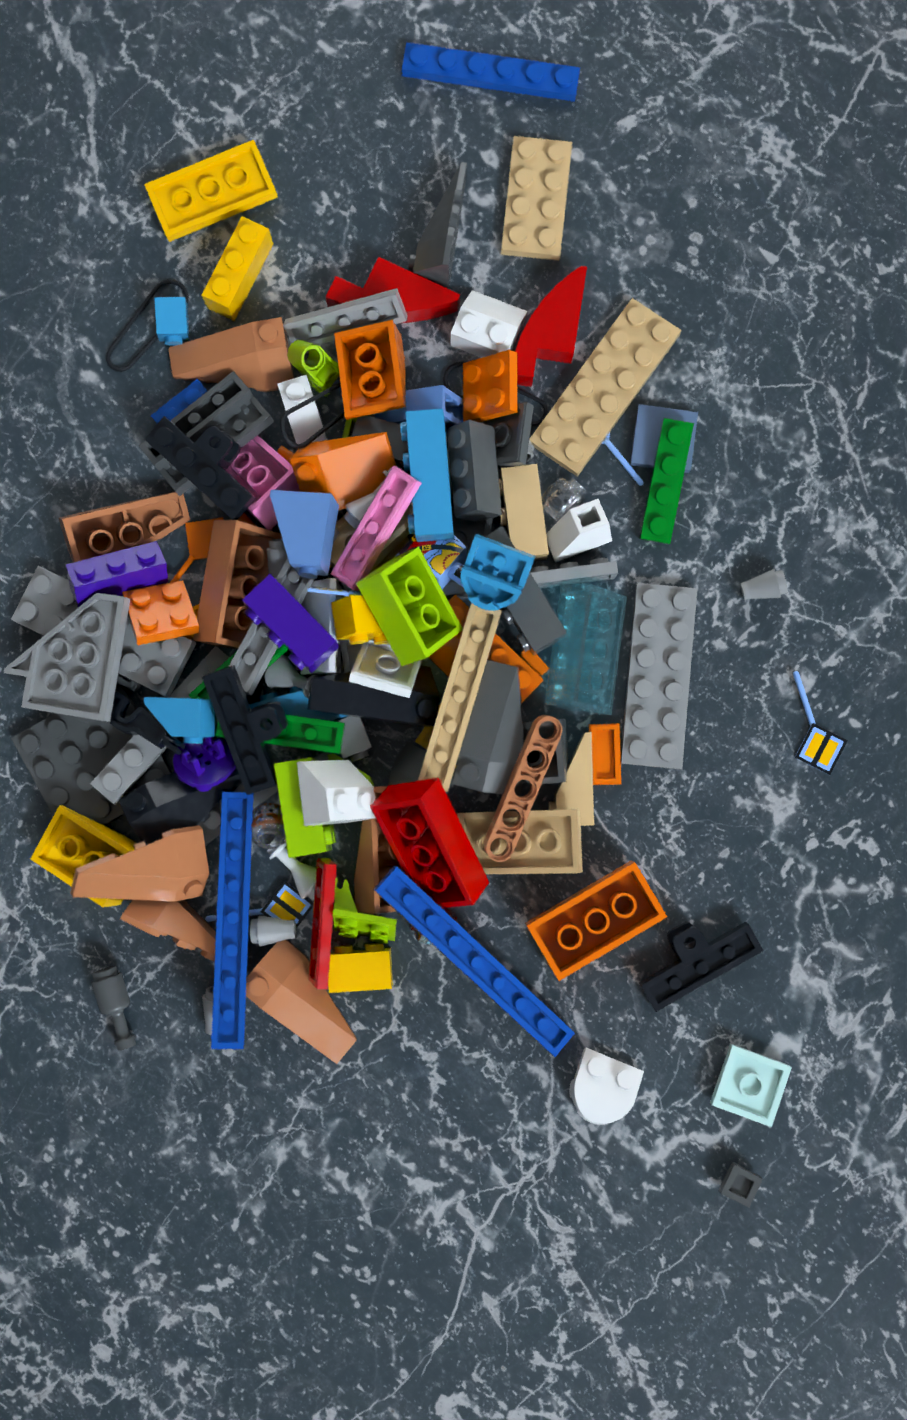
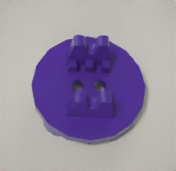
[173,735,236,792]

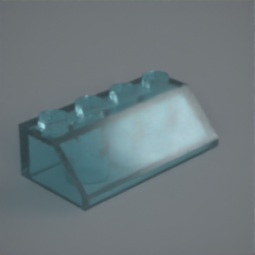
[545,583,627,715]

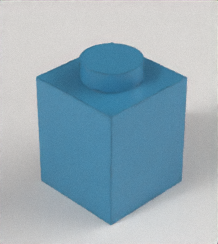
[154,297,189,346]

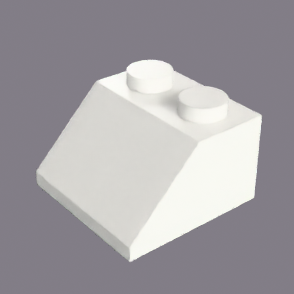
[450,290,527,358]
[297,760,376,826]

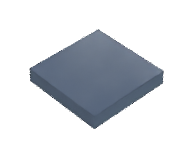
[630,404,698,473]

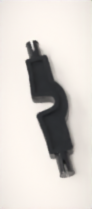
[109,691,185,755]

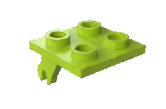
[333,878,397,944]

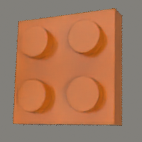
[463,349,518,422]
[122,580,199,646]

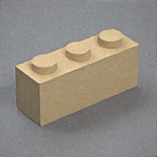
[499,464,549,561]

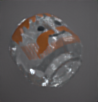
[251,803,286,849]

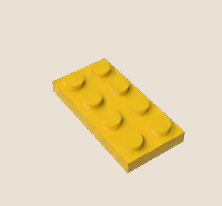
[144,139,278,242]

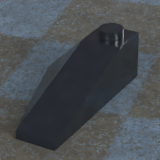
[307,665,440,727]
[119,763,242,845]

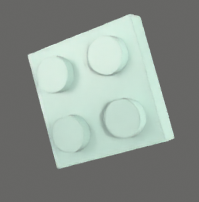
[710,1043,792,1127]

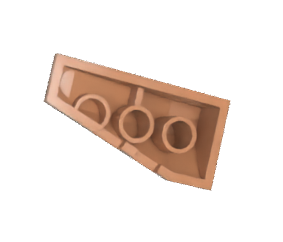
[70,825,209,902]
[120,900,216,962]

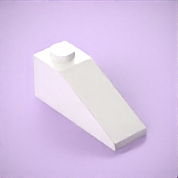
[277,375,327,444]

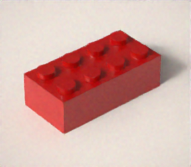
[370,777,489,908]

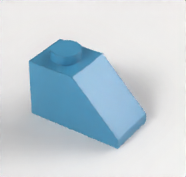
[144,697,215,743]

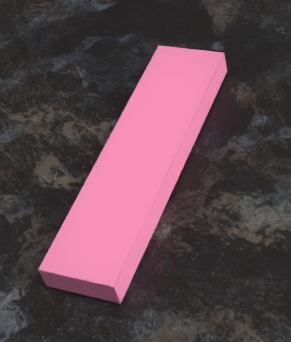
[330,465,422,591]

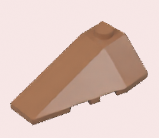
[168,317,294,392]
[59,492,190,562]
[354,786,404,914]
[246,940,357,1064]

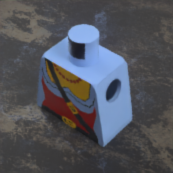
[396,535,467,589]

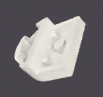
[570,1048,644,1125]

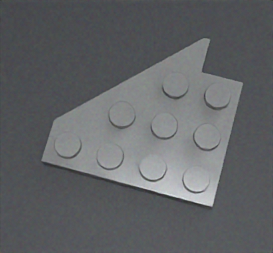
[4,593,131,722]

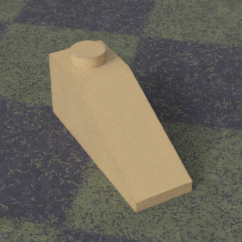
[548,732,594,826]

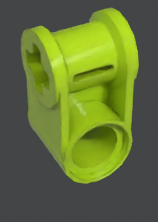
[287,340,340,397]

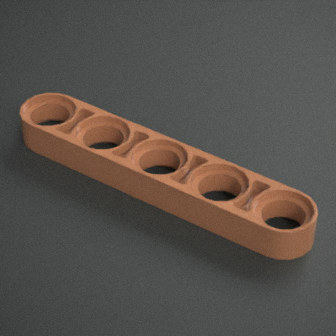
[483,715,563,862]

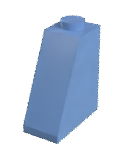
[374,385,463,432]
[270,490,339,579]

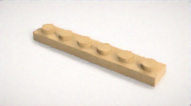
[418,602,502,792]

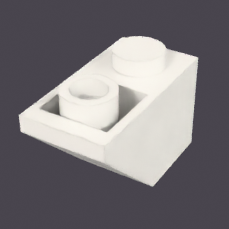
[546,499,612,563]

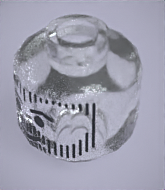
[542,477,586,522]

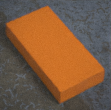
[588,723,622,785]

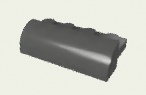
[139,371,274,497]

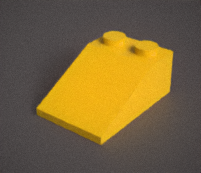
[30,805,137,907]

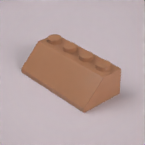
[193,520,282,650]

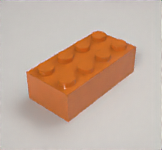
[525,861,667,981]

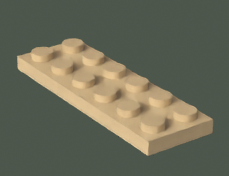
[530,298,681,477]

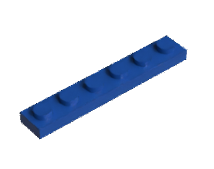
[402,42,580,102]

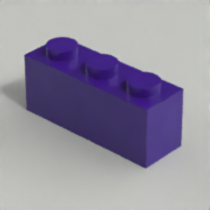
[66,541,169,608]
[242,574,339,673]

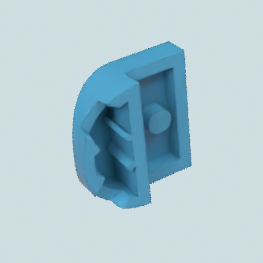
[460,534,536,611]

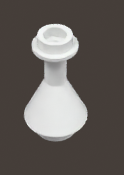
[267,838,316,901]

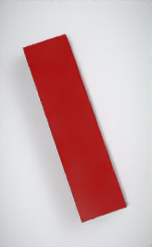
[308,858,337,989]

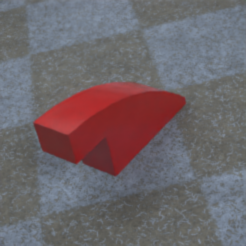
[325,257,460,323]
[515,266,587,387]

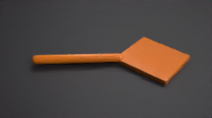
[170,517,223,583]

